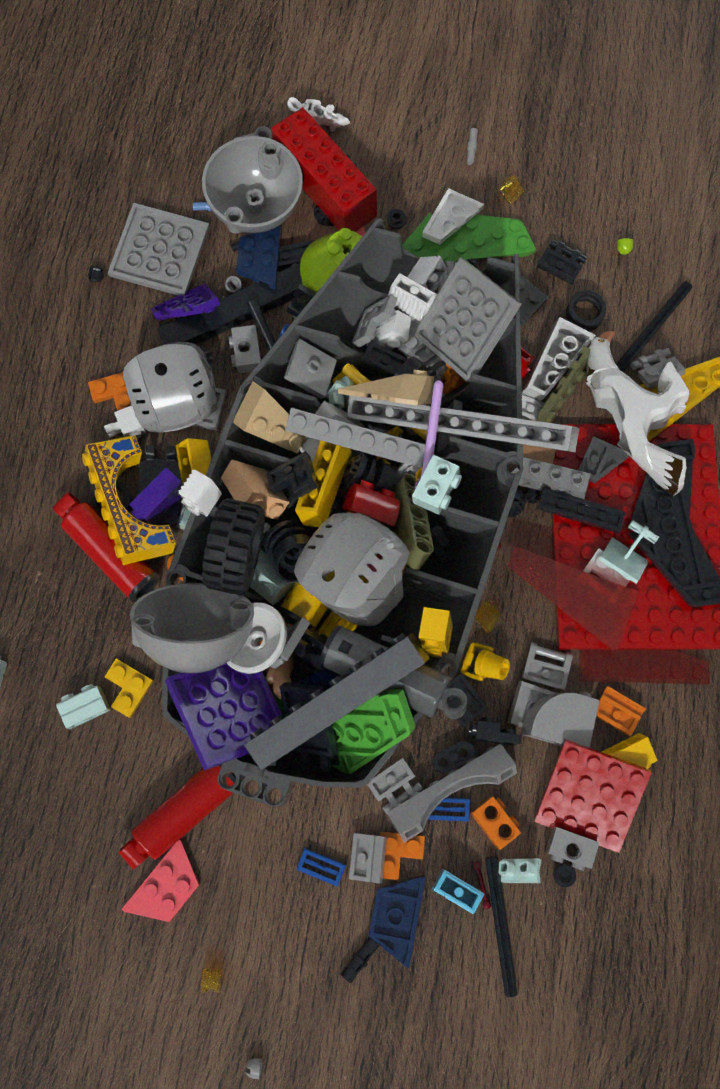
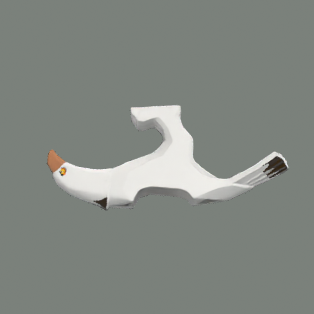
[586,331,689,497]

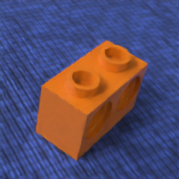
[470,796,521,850]

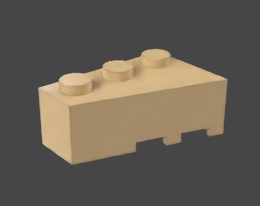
[233,382,307,454]

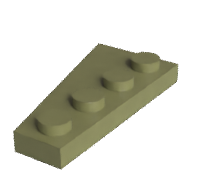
[537,346,591,423]

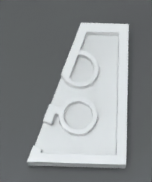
[422,188,484,245]

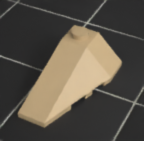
[338,370,434,406]

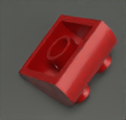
[341,480,400,526]

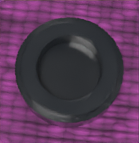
[553,864,576,887]

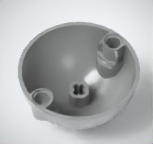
[202,136,303,233]
[130,583,254,673]

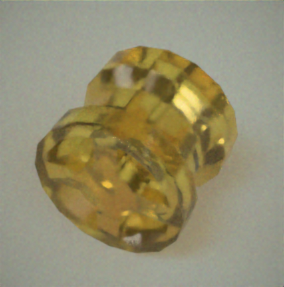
[201,968,222,993]

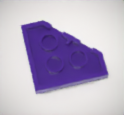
[150,283,220,320]

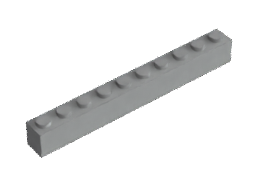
[346,395,579,452]

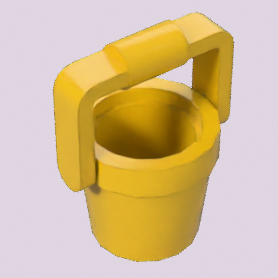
[461,642,510,681]

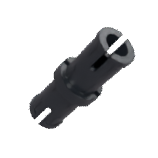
[340,936,380,983]

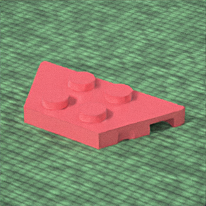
[121,840,200,922]

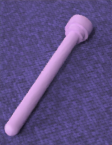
[415,380,443,489]

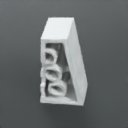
[522,317,596,401]

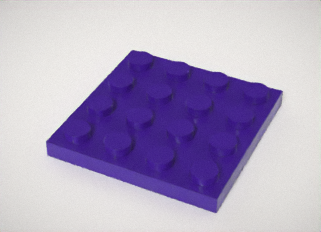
[165,663,282,771]

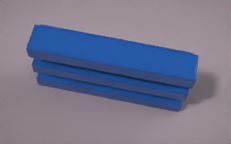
[428,798,470,821]
[296,848,346,887]

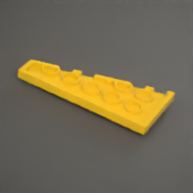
[639,357,720,441]

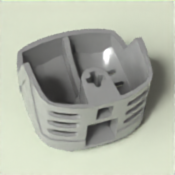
[123,342,217,433]
[294,513,409,626]

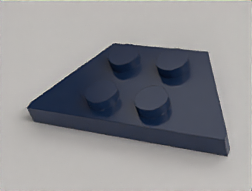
[236,225,282,289]
[368,877,426,968]

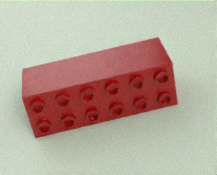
[271,107,377,232]

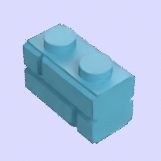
[432,868,484,914]

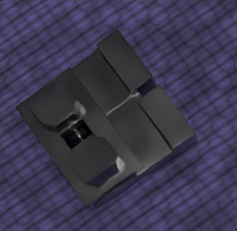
[294,627,339,688]

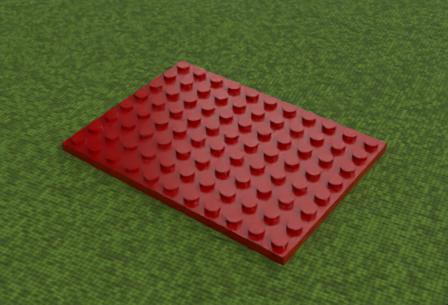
[552,424,720,650]

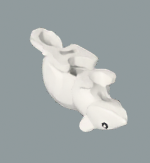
[287,97,350,132]

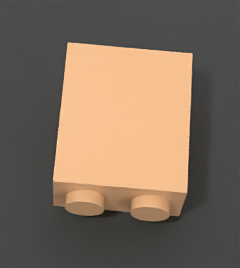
[221,460,289,520]

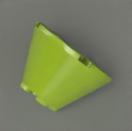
[300,228,362,293]

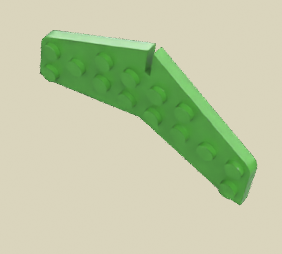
[402,211,536,263]
[270,689,415,774]

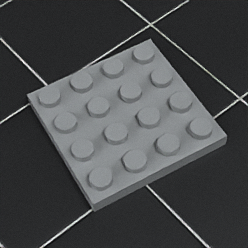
[108,203,210,296]
[414,258,522,382]

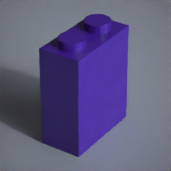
[129,468,184,525]

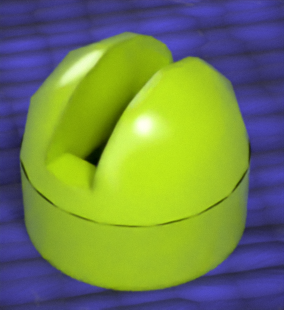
[617,238,633,255]

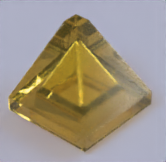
[499,176,525,204]
[474,601,502,634]

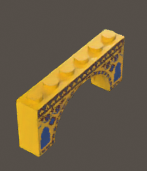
[82,435,176,565]

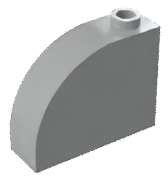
[521,691,599,748]

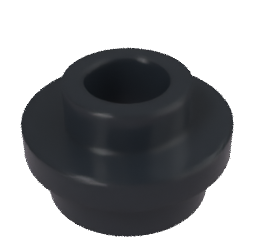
[387,209,407,229]

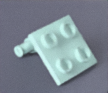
[599,520,659,584]

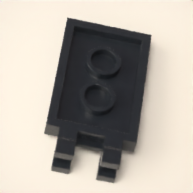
[136,445,182,525]
[279,682,340,773]

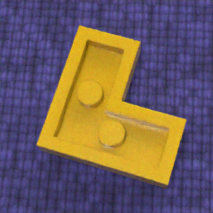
[105,659,154,718]

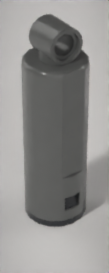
[320,625,467,719]

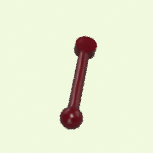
[472,862,491,910]

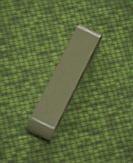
[393,473,434,569]

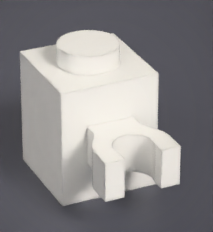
[104,406,146,439]

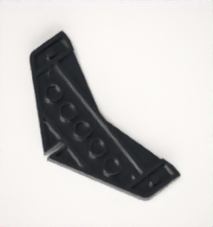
[627,439,720,608]

